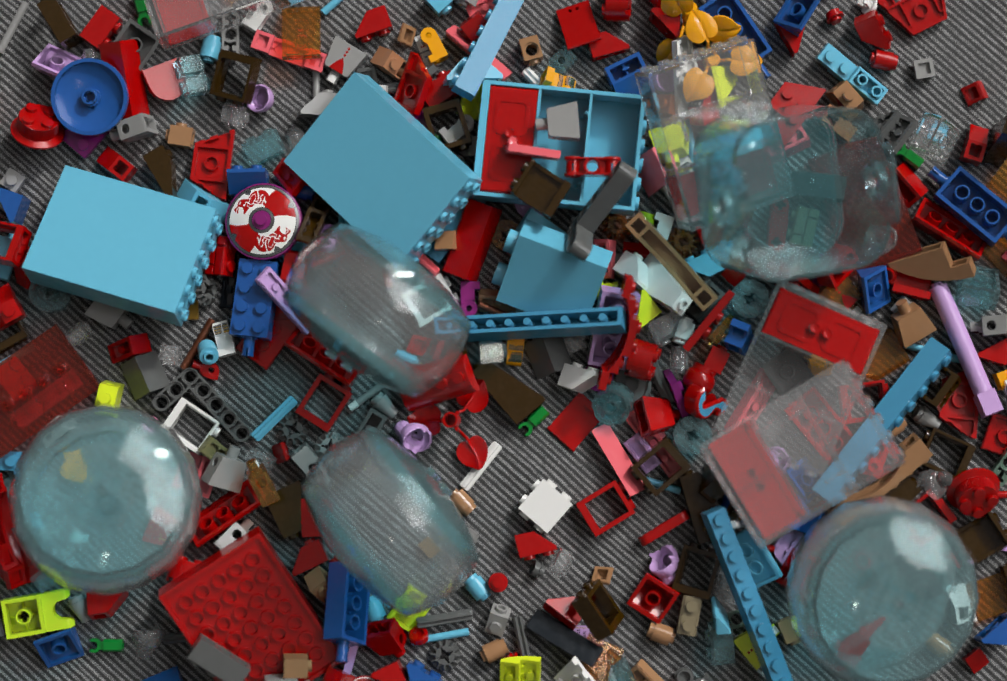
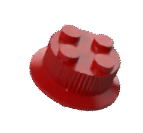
[10,103,65,150]
[946,468,1000,518]

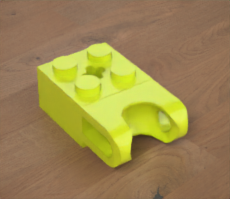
[1,588,75,640]

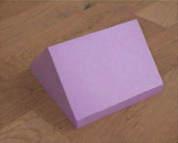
[31,44,83,78]

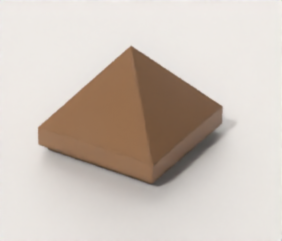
[397,23,417,47]
[591,566,614,585]

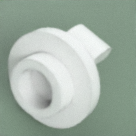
[856,0,877,14]

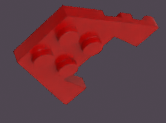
[877,0,947,37]

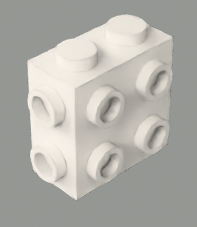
[518,479,572,534]

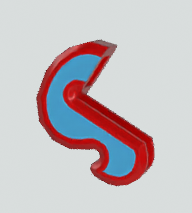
[684,383,726,419]

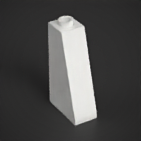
[635,252,693,316]

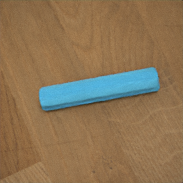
[251,396,298,441]

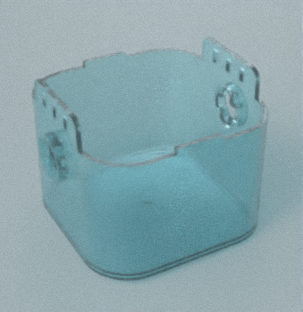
[693,104,900,282]

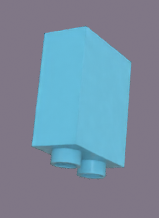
[491,219,613,312]

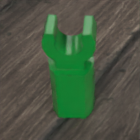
[133,0,153,27]
[892,144,925,170]
[518,405,550,437]
[90,638,124,653]

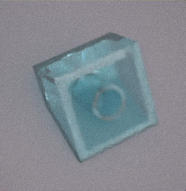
[956,265,1000,311]

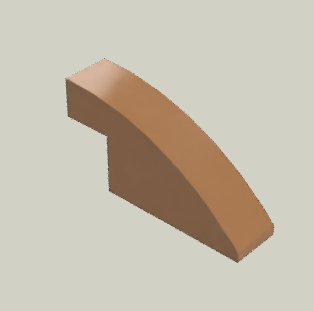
[888,241,976,281]

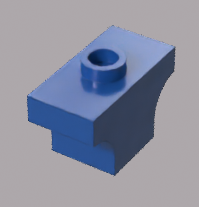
[724,318,754,355]

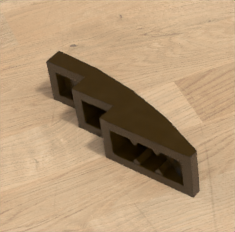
[295,194,332,246]

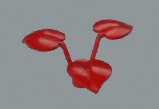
[407,379,489,470]

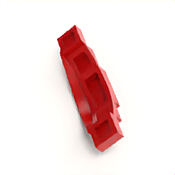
[597,274,642,391]
[0,473,27,590]

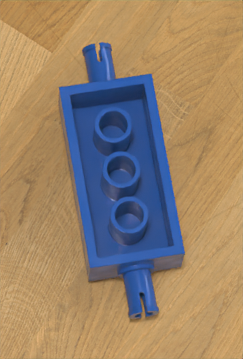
[698,0,773,82]
[927,166,1007,247]
[229,258,282,357]
[323,545,371,663]

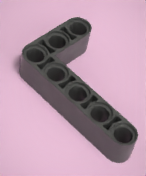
[566,160,638,261]
[153,368,252,442]

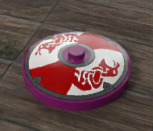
[225,183,303,261]

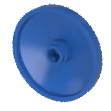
[51,58,129,136]

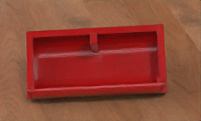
[397,354,479,411]

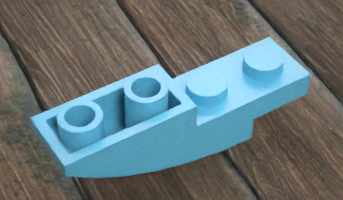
[815,43,888,105]

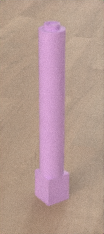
[929,281,1004,419]

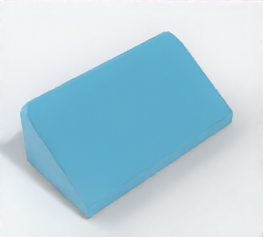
[711,596,731,635]

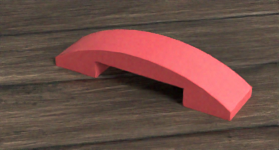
[250,29,327,73]

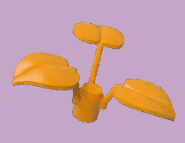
[656,0,741,65]
[682,10,763,102]

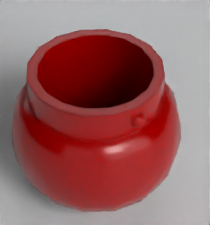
[683,362,716,395]

